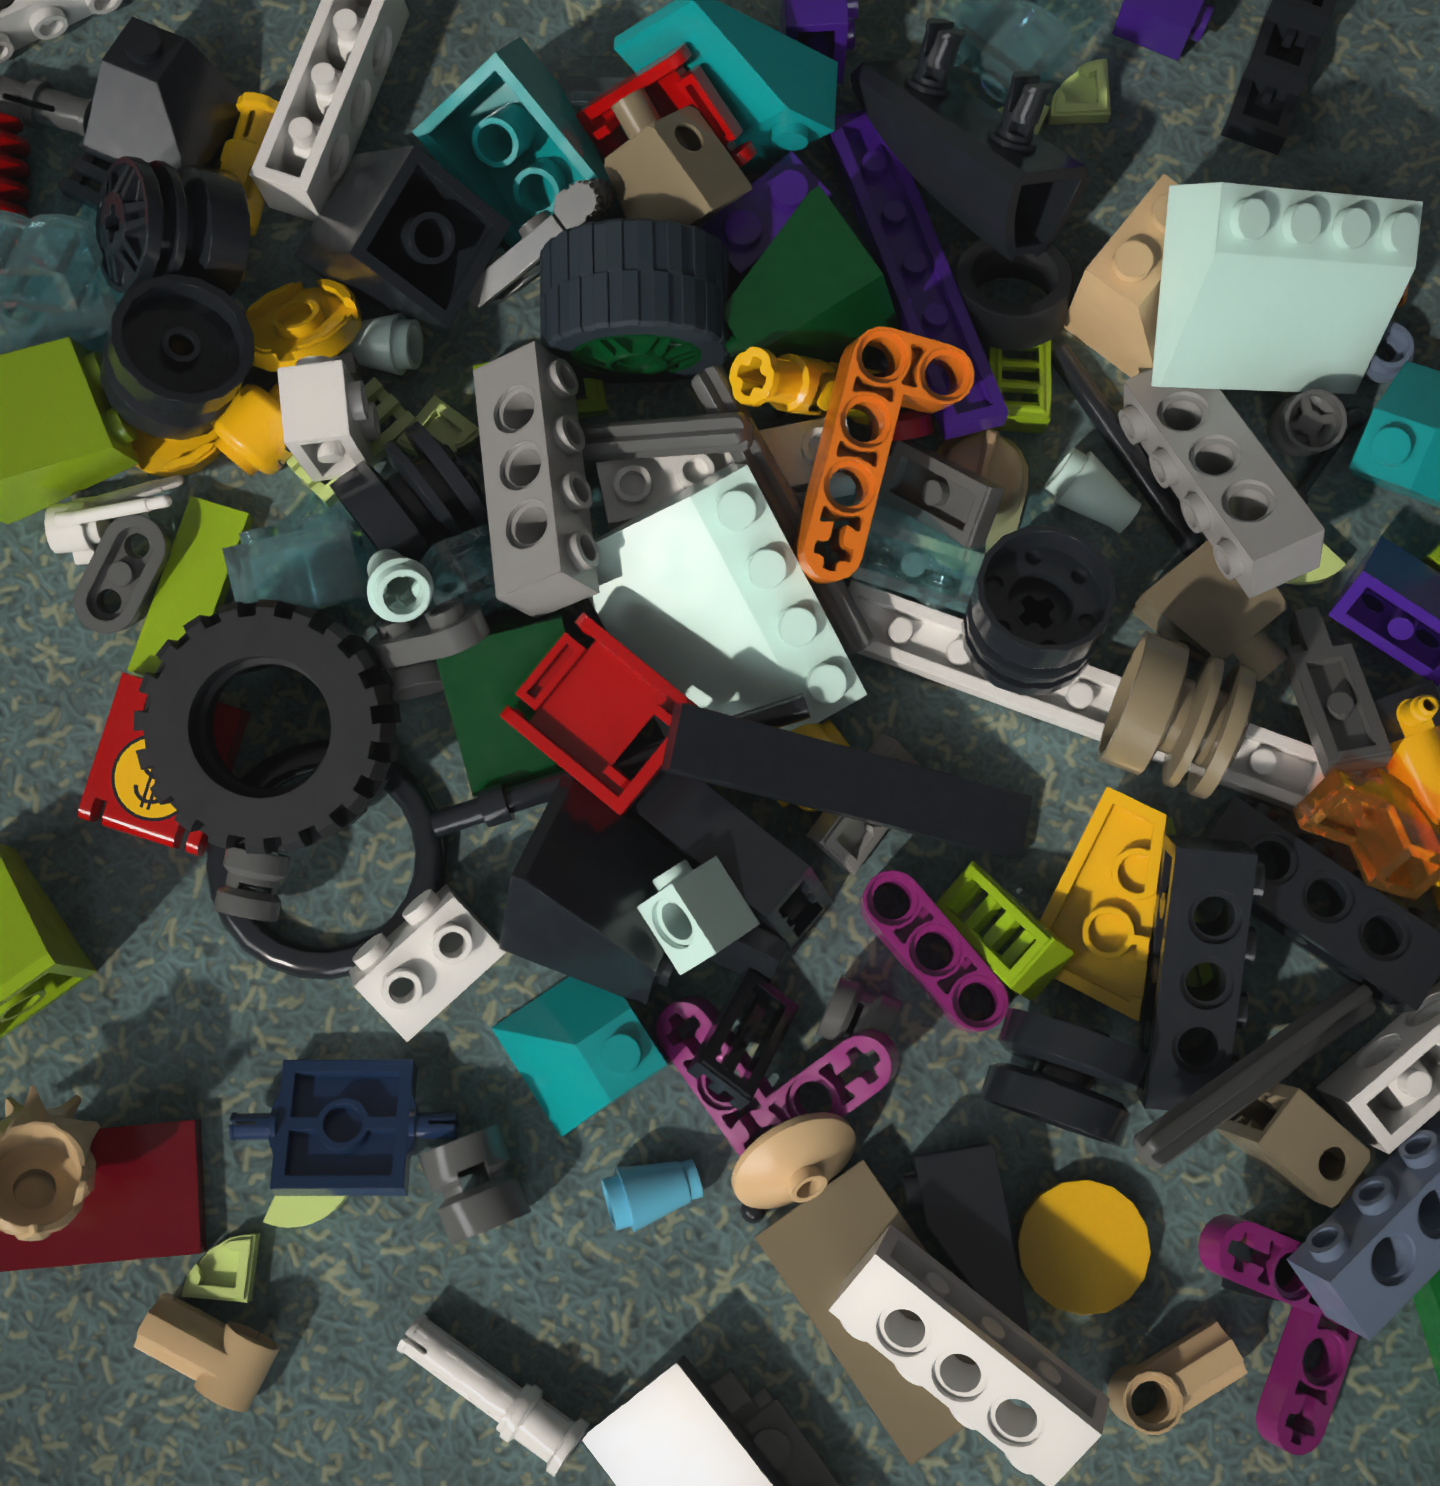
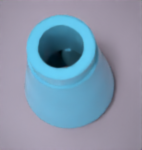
[601,1159,703,1232]

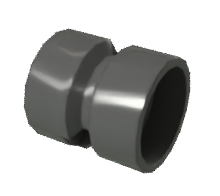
[418,1124,532,1245]

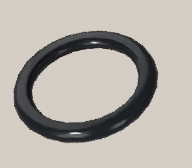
[206,740,447,980]

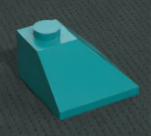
[1349,361,1440,508]
[491,976,670,1138]

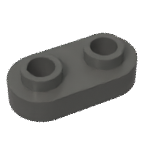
[74,514,172,633]
[368,598,490,669]

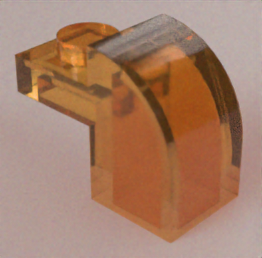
[1292,768,1440,902]

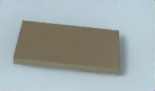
[755,1159,977,1466]

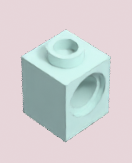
[637,856,760,975]

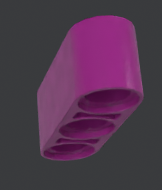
[860,870,1009,1033]

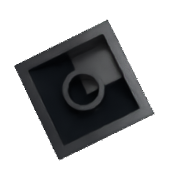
[83,17,243,170]

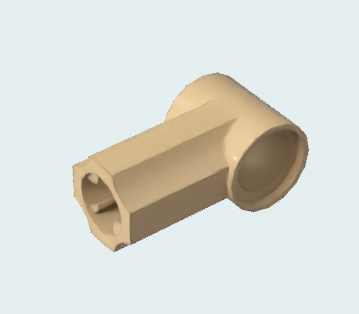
[133,1292,280,1412]
[1107,1320,1248,1435]

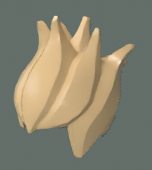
[0,1085,100,1241]

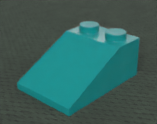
[614,0,838,171]
[412,37,620,277]

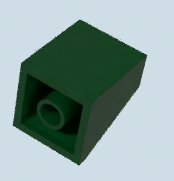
[724,186,901,418]
[436,607,570,797]

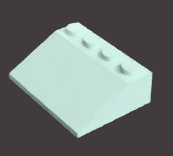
[1151,182,1423,394]
[588,463,867,737]

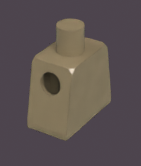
[604,88,753,227]
[1130,540,1288,682]
[1215,1083,1372,1208]

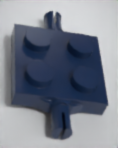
[229,1059,459,1196]

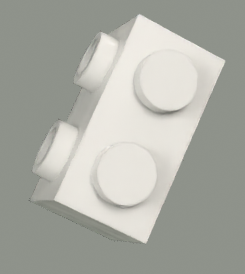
[277,356,381,482]
[349,884,506,1042]

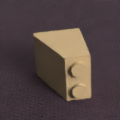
[1064,174,1179,378]

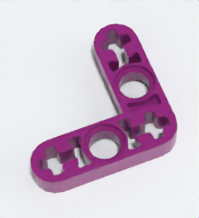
[656,996,899,1156]
[1198,1214,1358,1456]

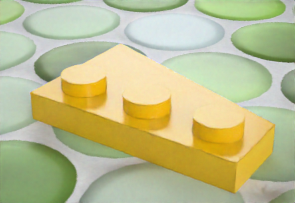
[1040,786,1168,1022]

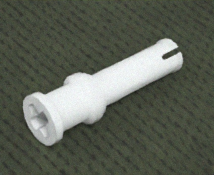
[397,1313,589,1477]

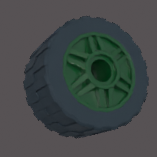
[540,218,731,383]

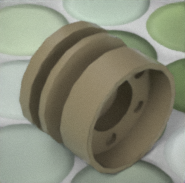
[1097,630,1257,799]

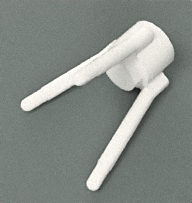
[44,475,185,573]

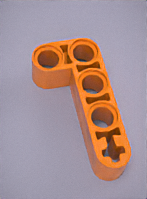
[793,326,975,584]

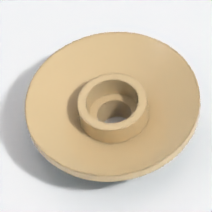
[731,1112,856,1209]

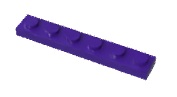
[825,110,1009,440]

